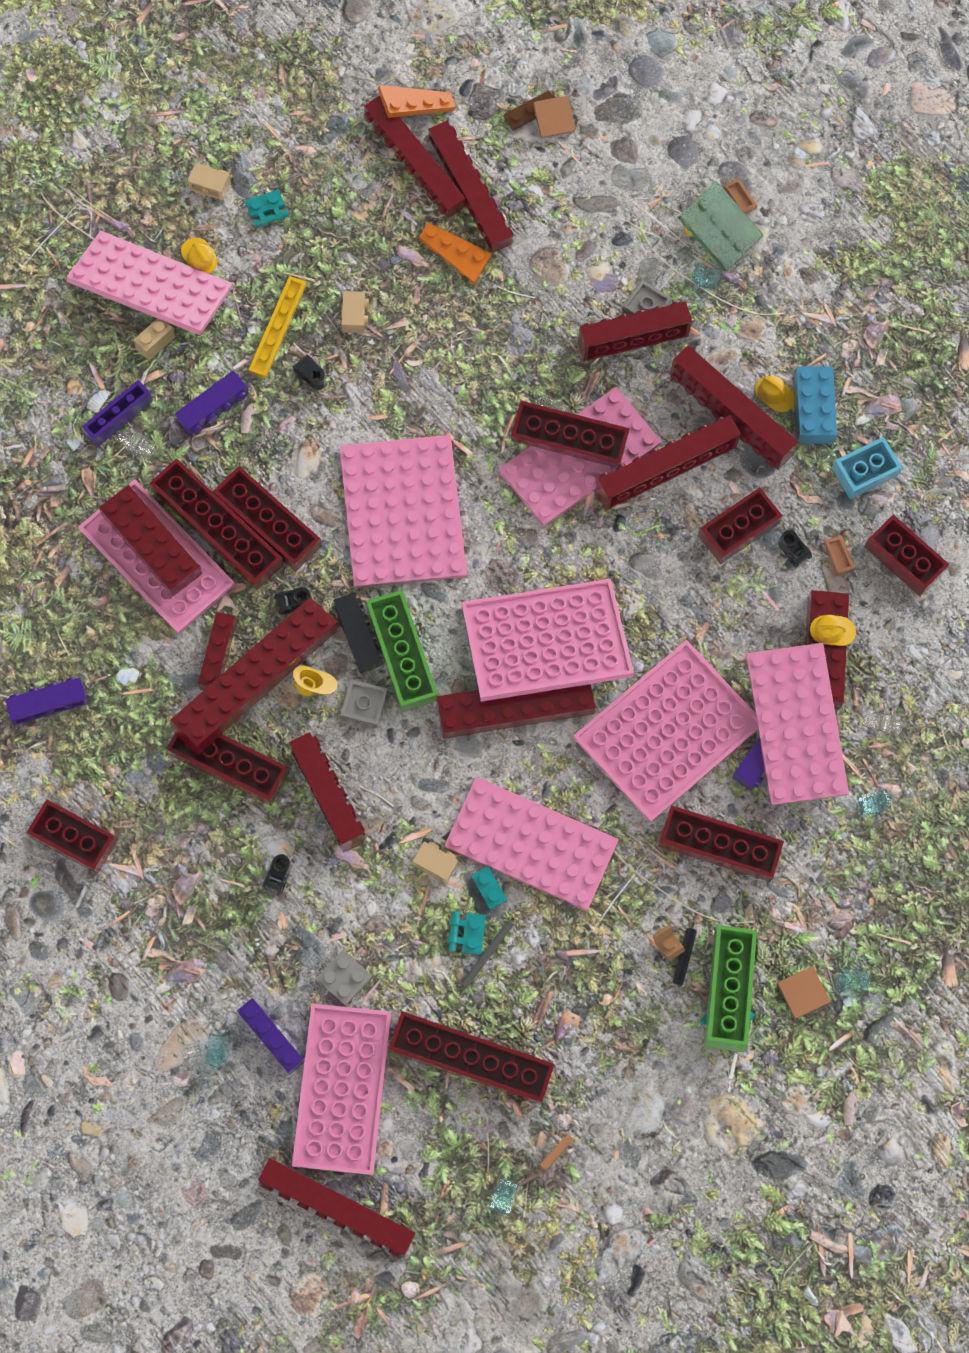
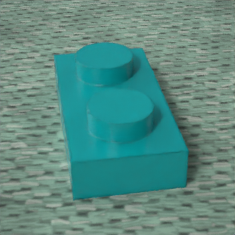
[471,866,507,910]

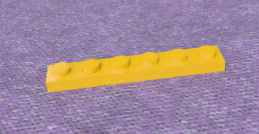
[248,276,307,379]

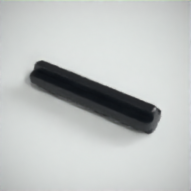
[673,928,697,986]

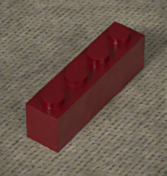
[198,612,237,691]

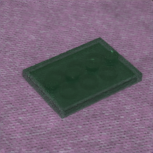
[677,181,764,271]

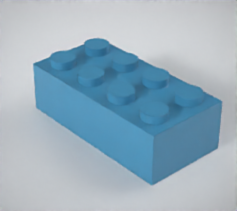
[793,366,837,444]

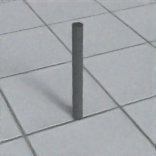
[461,920,513,989]

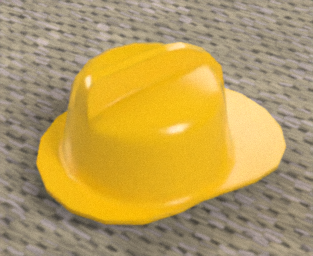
[181,238,217,274]
[755,376,794,413]
[810,615,856,646]
[293,666,337,697]

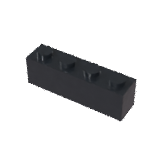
[333,592,383,674]

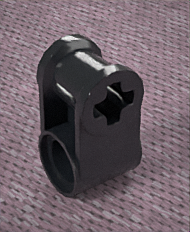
[293,355,326,390]
[778,530,812,568]
[274,587,312,615]
[262,854,292,894]

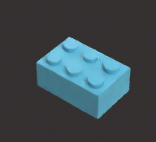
[832,437,902,499]

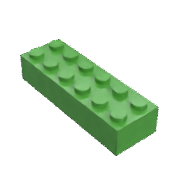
[366,590,438,712]
[704,925,757,1052]

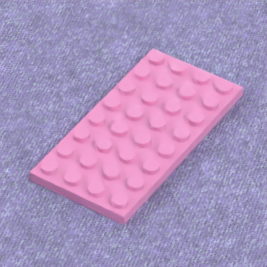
[67,231,232,335]
[499,387,662,527]
[78,479,235,635]
[746,643,849,806]
[444,777,619,911]
[292,1004,391,1175]

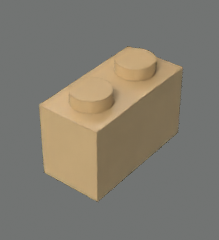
[188,163,231,201]
[342,291,369,333]
[134,318,175,361]
[413,842,458,884]

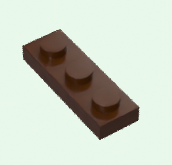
[504,90,554,131]

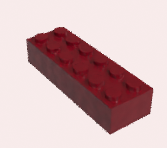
[577,301,692,362]
[511,400,630,468]
[213,466,322,572]
[99,484,202,597]
[805,590,849,709]
[289,732,365,853]
[166,734,290,806]
[658,805,784,882]

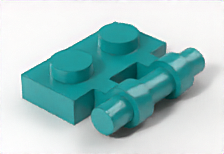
[245,189,289,228]
[447,911,486,955]

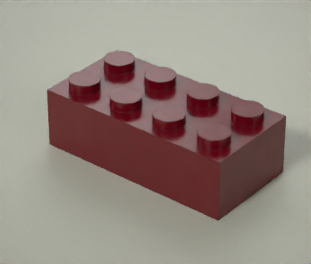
[698,487,783,564]
[864,514,950,597]
[26,799,118,874]

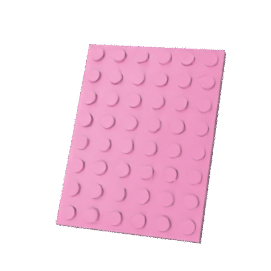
[340,435,467,589]
[462,579,634,701]
[573,640,758,823]

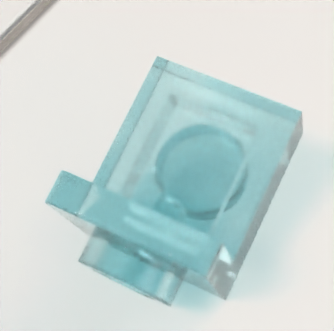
[692,263,723,290]
[857,789,891,815]
[838,969,870,991]
[205,1034,229,1067]
[489,1179,518,1216]

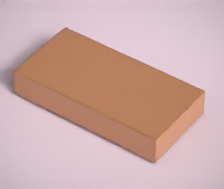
[723,178,757,217]
[823,535,855,576]

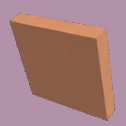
[533,96,576,138]
[777,966,831,1019]
[538,1134,573,1172]

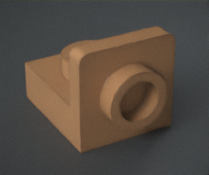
[653,925,685,962]

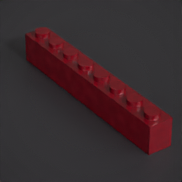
[363,95,466,218]
[428,121,513,253]
[258,1158,416,1258]

